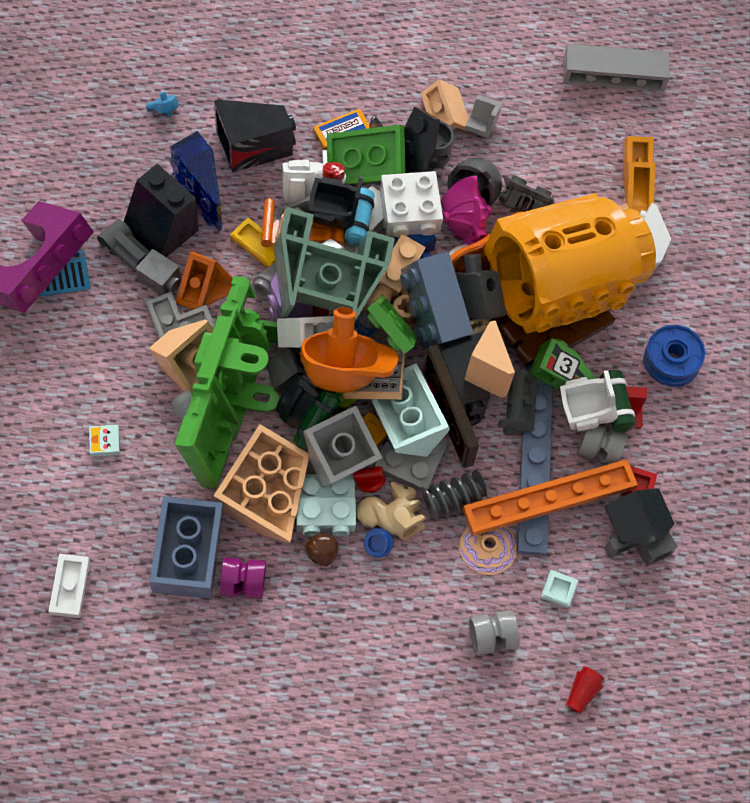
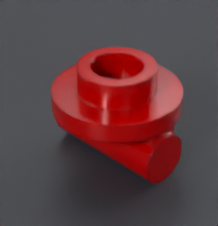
[353,466,386,493]

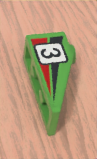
[529,338,596,391]

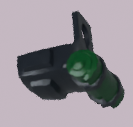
[275,374,348,451]

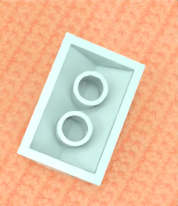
[370,363,450,457]

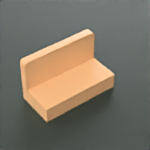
[420,79,469,132]

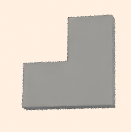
[145,291,215,338]

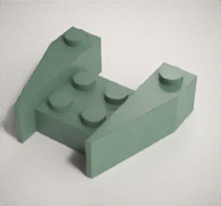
[274,207,395,321]

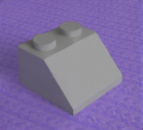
[303,406,382,488]

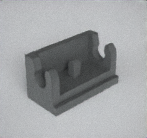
[498,368,537,435]

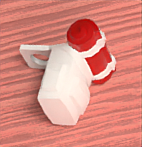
[281,150,346,204]

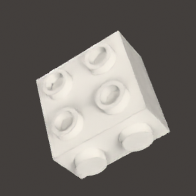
[380,171,443,238]

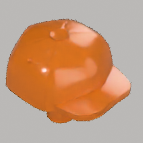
[299,307,399,393]

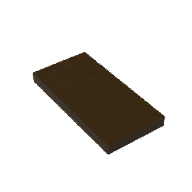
[423,344,479,468]

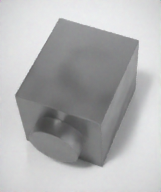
[135,249,181,295]

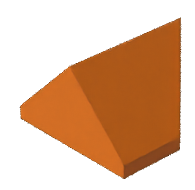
[175,251,233,310]

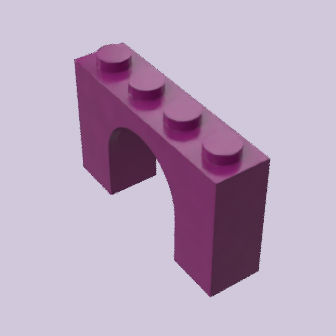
[0,201,94,313]

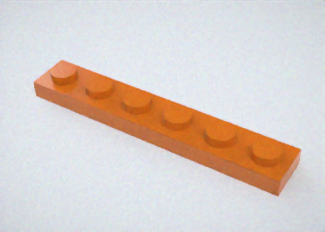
[462,459,638,536]

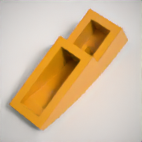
[623,136,655,214]

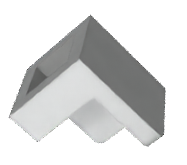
[465,95,503,138]

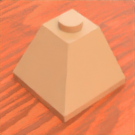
[149,320,213,394]

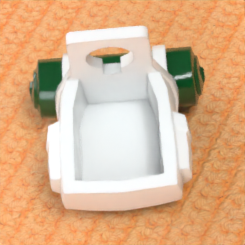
[560,370,636,433]

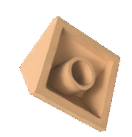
[464,321,515,398]

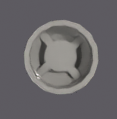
[577,424,628,465]
[469,610,520,656]

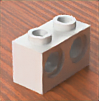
[277,316,334,347]

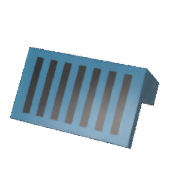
[39,250,91,297]

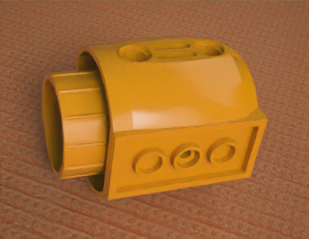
[484,193,656,334]

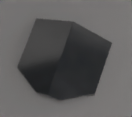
[605,488,675,545]

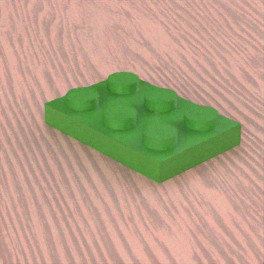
[327,125,405,186]
[367,294,418,354]

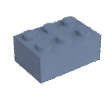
[400,251,474,350]
[149,496,224,599]

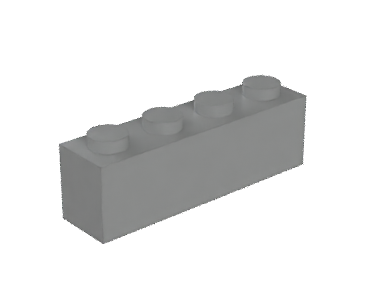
[563,44,670,91]

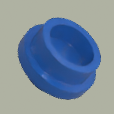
[364,528,394,558]

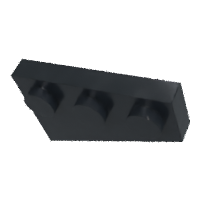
[404,107,440,173]

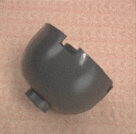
[447,158,502,207]

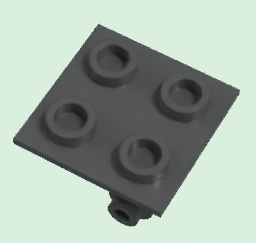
[499,175,555,212]

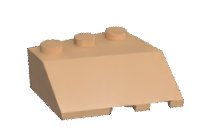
[212,424,309,543]

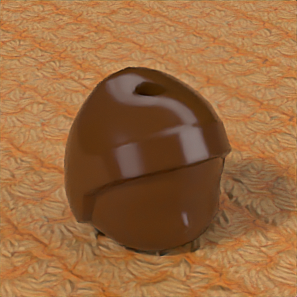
[305,533,339,567]

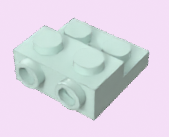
[296,474,356,537]

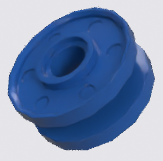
[643,324,706,387]

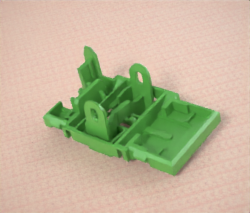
[175,276,280,489]

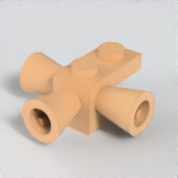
[362,234,426,315]

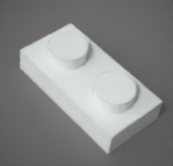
[48,554,90,618]

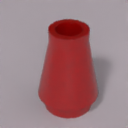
[565,666,605,714]

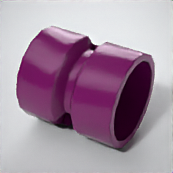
[220,557,266,599]

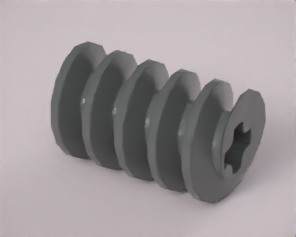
[422,470,487,521]

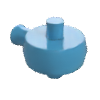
[146,92,179,117]

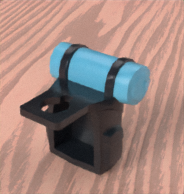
[308,176,375,247]

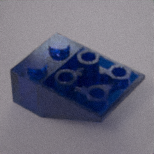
[169,131,222,231]

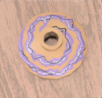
[459,526,517,575]

